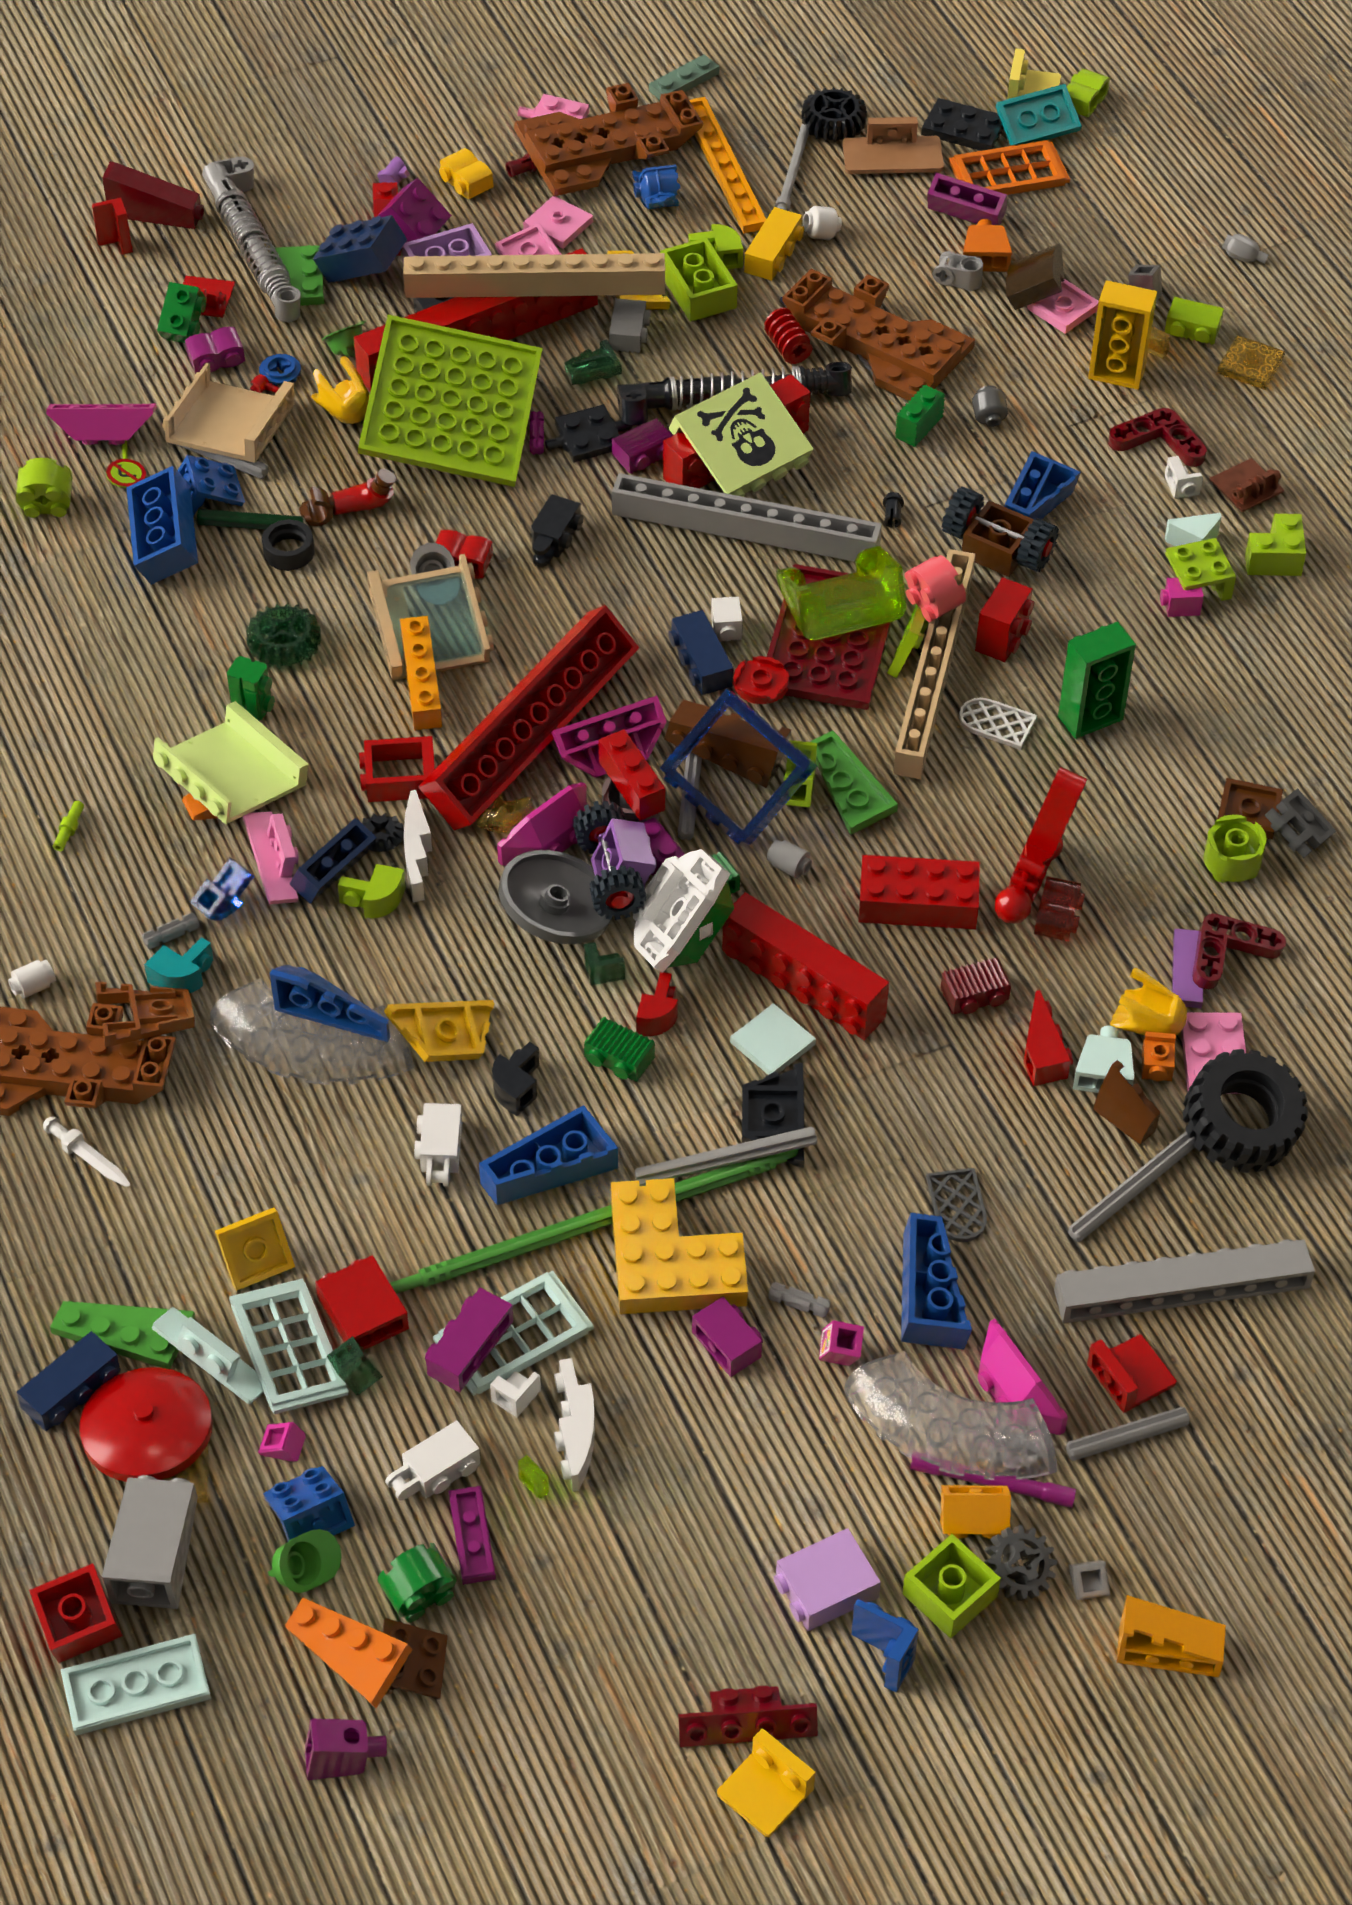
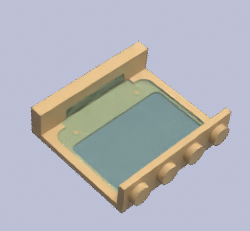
[367,554,494,681]

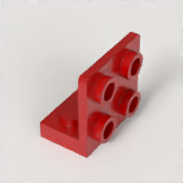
[1087,1334,1177,1413]

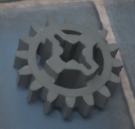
[984,1525,1057,1601]

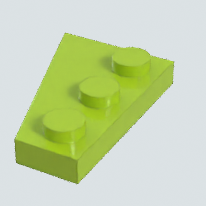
[887,604,929,678]

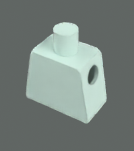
[1073,1026,1134,1093]

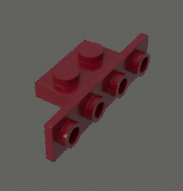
[678,1685,818,1747]

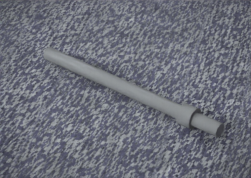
[775,124,809,211]

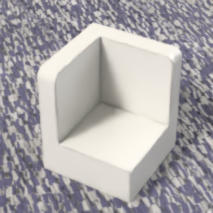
[490,1372,541,1418]

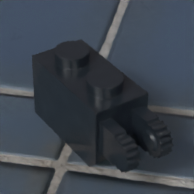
[531,494,584,568]

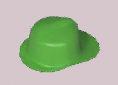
[322,320,366,357]
[268,1529,342,1593]

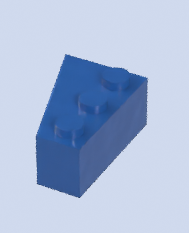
[1004,451,1081,520]

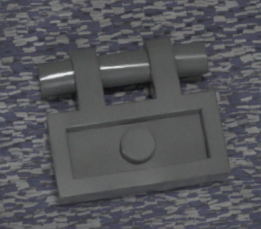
[1264,788,1336,858]

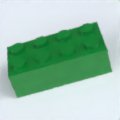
[1058,621,1136,739]

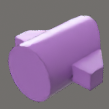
[377,156,409,184]

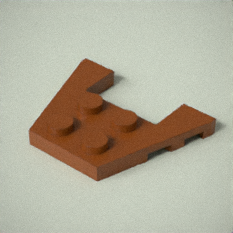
[95,982,195,1047]

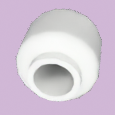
[803,206,842,240]

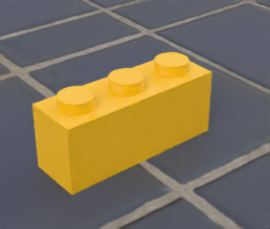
[744,207,804,281]

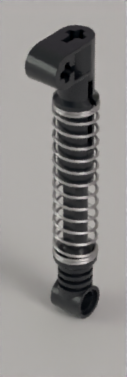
[617,362,852,425]

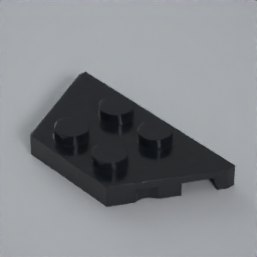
[742,1063,804,1168]

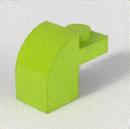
[688,224,743,269]
[782,740,818,808]
[338,864,406,918]

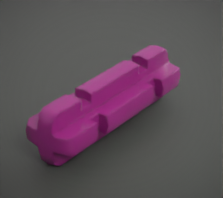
[529,411,544,455]

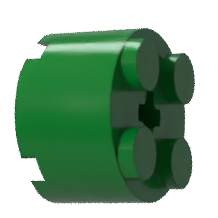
[377,1543,457,1623]

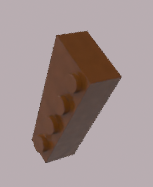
[664,699,792,788]

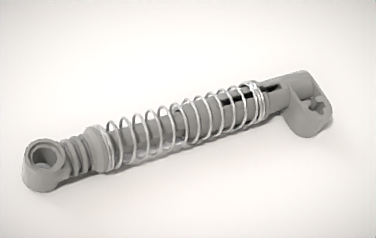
[202,157,301,322]

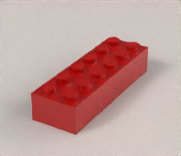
[663,374,811,488]
[722,892,889,1041]

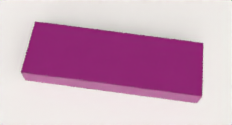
[448,1486,496,1585]

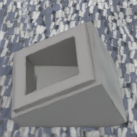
[1068,1560,1110,1600]

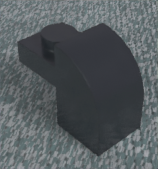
[492,1042,540,1116]

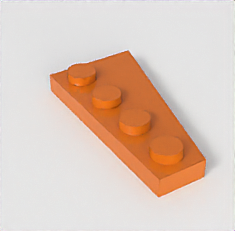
[285,1597,412,1709]

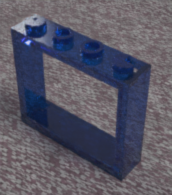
[660,689,817,845]

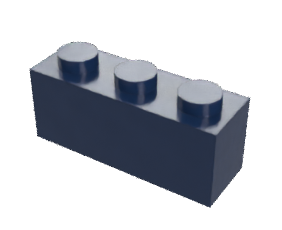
[668,610,734,695]
[290,817,377,904]
[16,1331,121,1432]

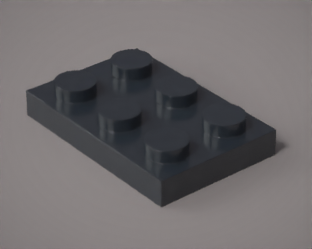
[921,98,1004,151]

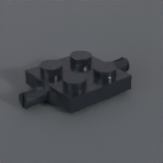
[545,404,633,463]

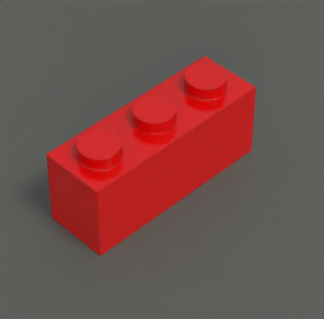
[599,729,666,821]

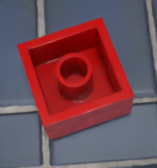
[975,577,1035,662]
[29,1563,123,1663]

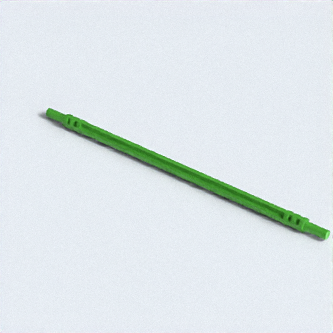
[390,1149,798,1294]

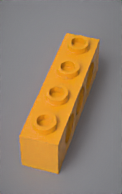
[400,616,442,730]

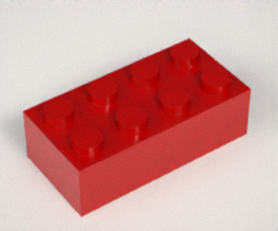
[858,855,980,930]

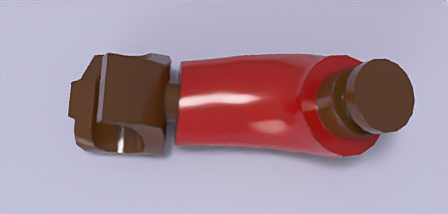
[299,469,396,526]

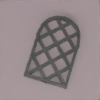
[926,1168,987,1242]

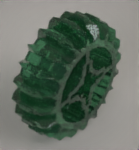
[246,602,321,670]

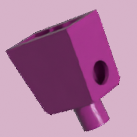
[305,1718,387,1780]

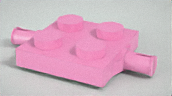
[518,94,590,119]

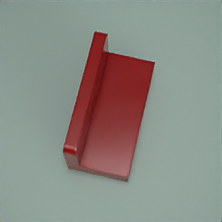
[92,198,133,255]

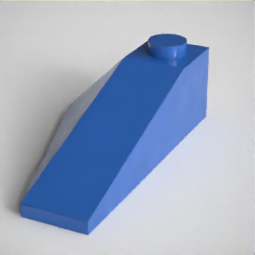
[270,965,390,1042]

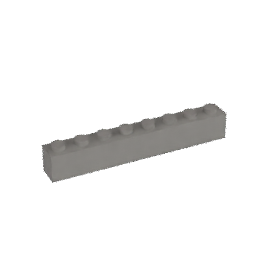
[1054,1239,1315,1323]

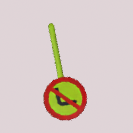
[106,440,146,489]

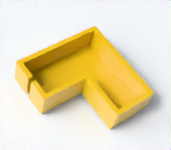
[611,1178,748,1314]

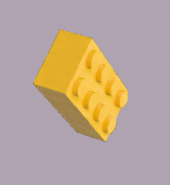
[1088,280,1157,390]

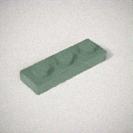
[649,54,720,100]

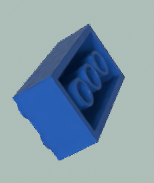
[126,466,198,585]

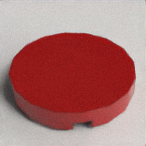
[733,656,789,705]

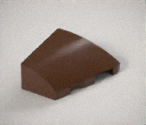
[1093,1060,1161,1145]

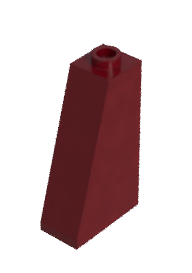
[102,161,204,229]

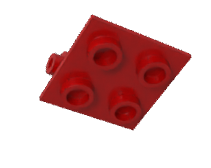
[183,275,236,318]

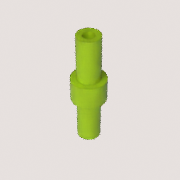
[53,801,85,852]

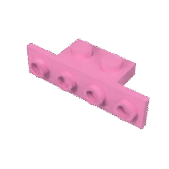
[243,811,299,904]

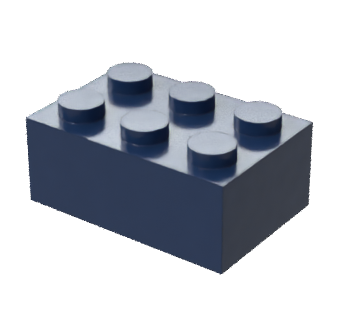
[313,215,407,283]

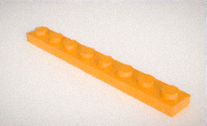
[689,97,766,234]

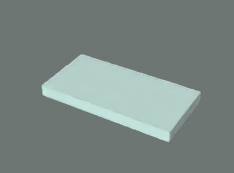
[60,1634,211,1736]

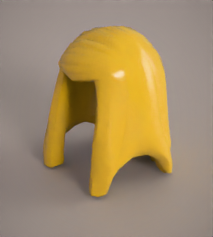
[311,356,370,424]
[1110,968,1187,1035]

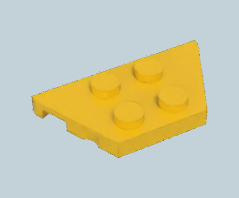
[384,1000,494,1062]

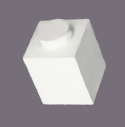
[711,597,742,641]

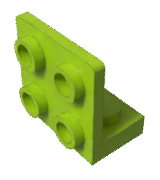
[1165,538,1236,601]

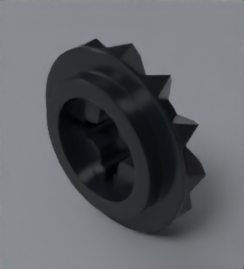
[362,812,404,852]

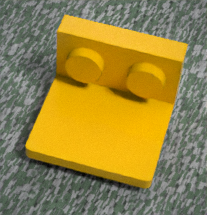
[717,1728,816,1838]

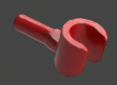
[250,374,280,393]

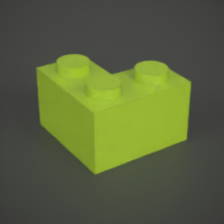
[1245,514,1306,576]

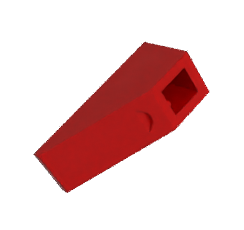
[1023,990,1073,1086]

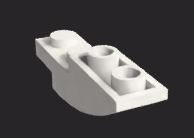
[554,1358,595,1492]

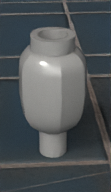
[1222,234,1269,264]

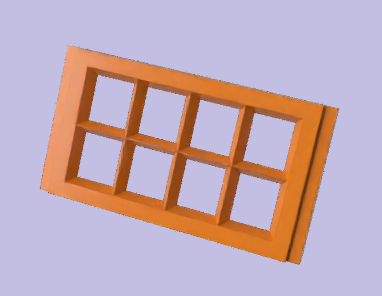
[949,140,1070,195]

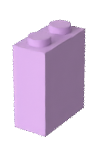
[774,1528,881,1631]

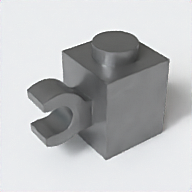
[1128,264,1162,302]

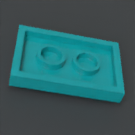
[996,84,1082,146]

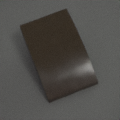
[1006,243,1065,310]

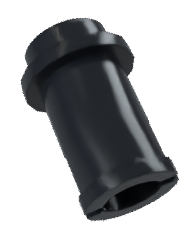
[883,492,904,528]

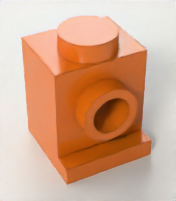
[1141,1031,1176,1081]

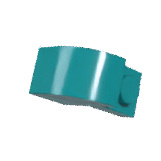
[144,937,214,994]

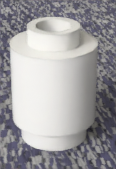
[8,959,56,999]

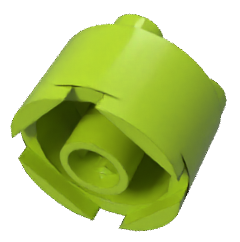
[16,458,73,518]
[1203,815,1267,883]

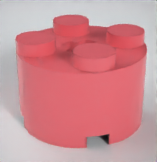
[904,555,966,622]

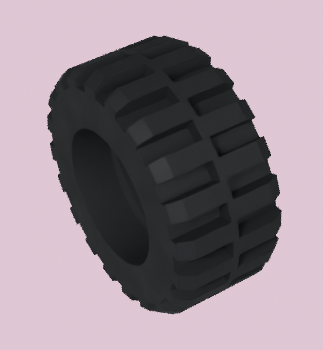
[1183,1049,1308,1173]

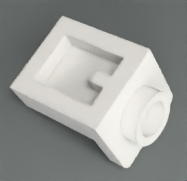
[1164,456,1203,499]

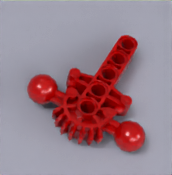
[994,767,1088,924]

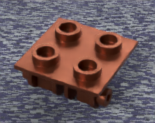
[1209,458,1284,512]

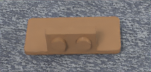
[842,117,944,174]

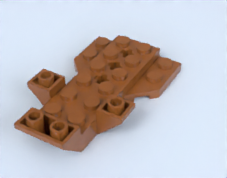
[514,83,703,197]
[782,269,975,401]
[0,1003,176,1116]

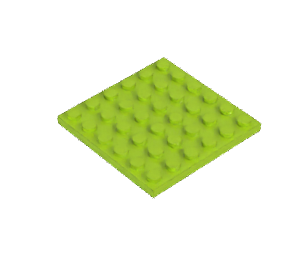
[357,314,543,487]

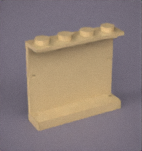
[162,363,295,463]

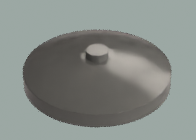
[498,850,613,944]

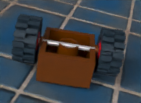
[942,486,1059,577]

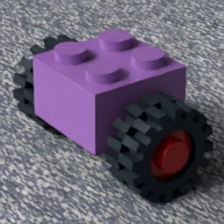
[573,801,656,920]

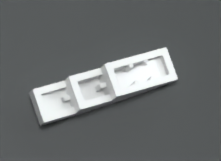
[404,790,432,903]

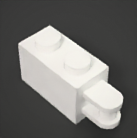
[414,1103,462,1186]
[385,1420,480,1501]

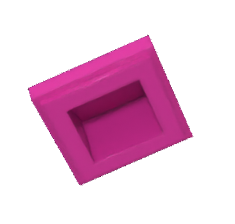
[258,1422,306,1461]

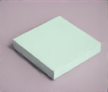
[730,1003,816,1075]

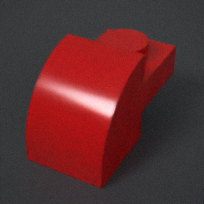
[636,972,678,1036]

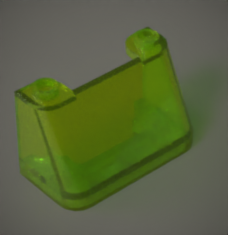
[776,546,906,640]

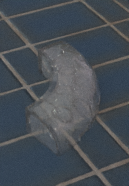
[209,978,414,1085]
[844,1351,1057,1480]

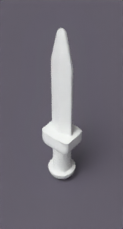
[43,1117,130,1187]

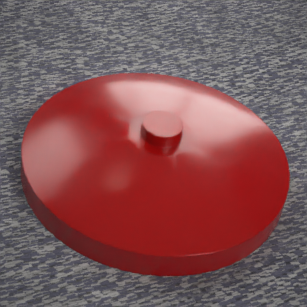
[80,1367,213,1482]

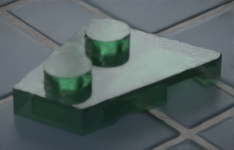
[564,339,622,385]

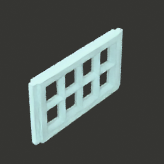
[433,1271,594,1396]
[229,1278,348,1414]

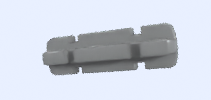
[142,912,199,949]
[768,1282,830,1317]

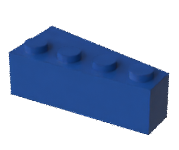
[901,1213,972,1349]

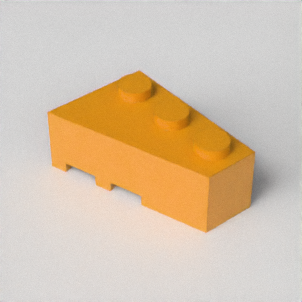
[1116,1595,1226,1677]

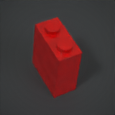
[315,1255,409,1356]

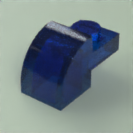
[190,857,255,921]

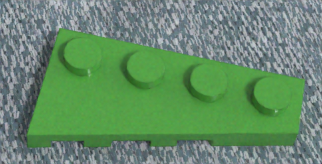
[810,730,898,835]
[50,1301,196,1369]

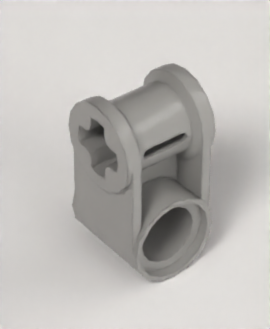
[932,251,983,291]

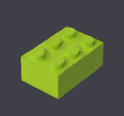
[660,237,738,322]

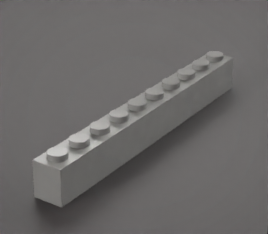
[612,473,882,565]

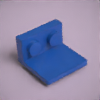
[177,455,245,516]
[263,1466,355,1541]
[851,1599,919,1693]

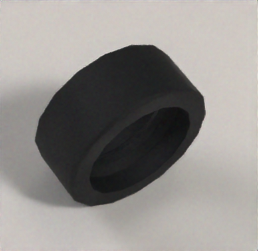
[262,519,315,571]

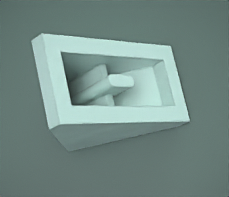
[1165,513,1222,546]

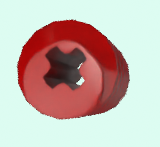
[764,307,813,364]

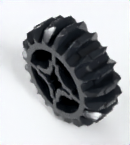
[801,87,867,142]

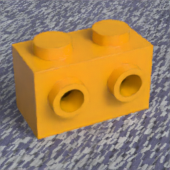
[940,1485,1011,1539]

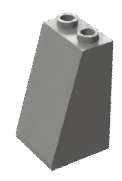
[102,1475,198,1609]

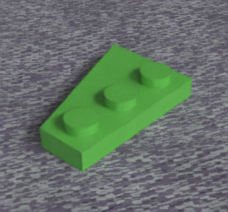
[271,245,324,306]

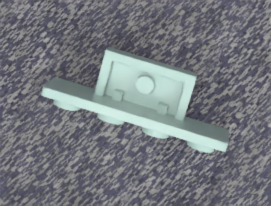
[152,1307,264,1404]

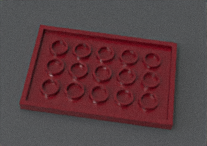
[767,564,901,710]

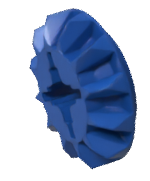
[259,354,301,386]

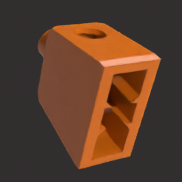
[963,219,1012,272]

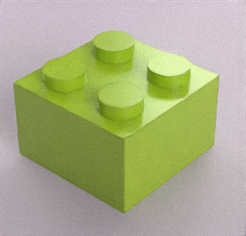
[902,1534,1001,1639]

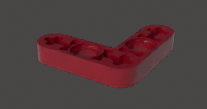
[1108,408,1207,467]
[1192,913,1286,990]

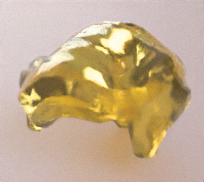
[477,795,535,835]

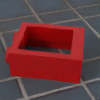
[359,736,435,803]

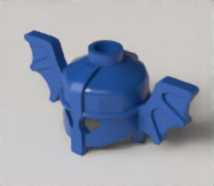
[632,164,680,209]

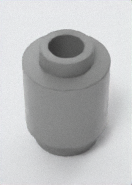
[767,840,812,878]

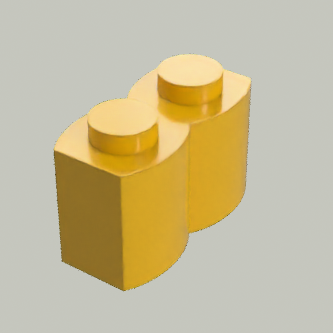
[439,148,494,199]

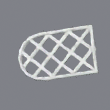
[959,698,1037,750]

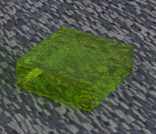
[518,1455,549,1499]

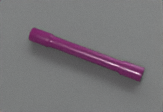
[910,1450,1077,1508]

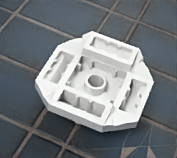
[633,849,734,973]

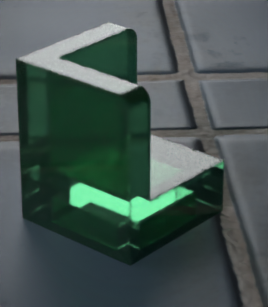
[584,942,625,986]
[327,1336,383,1395]

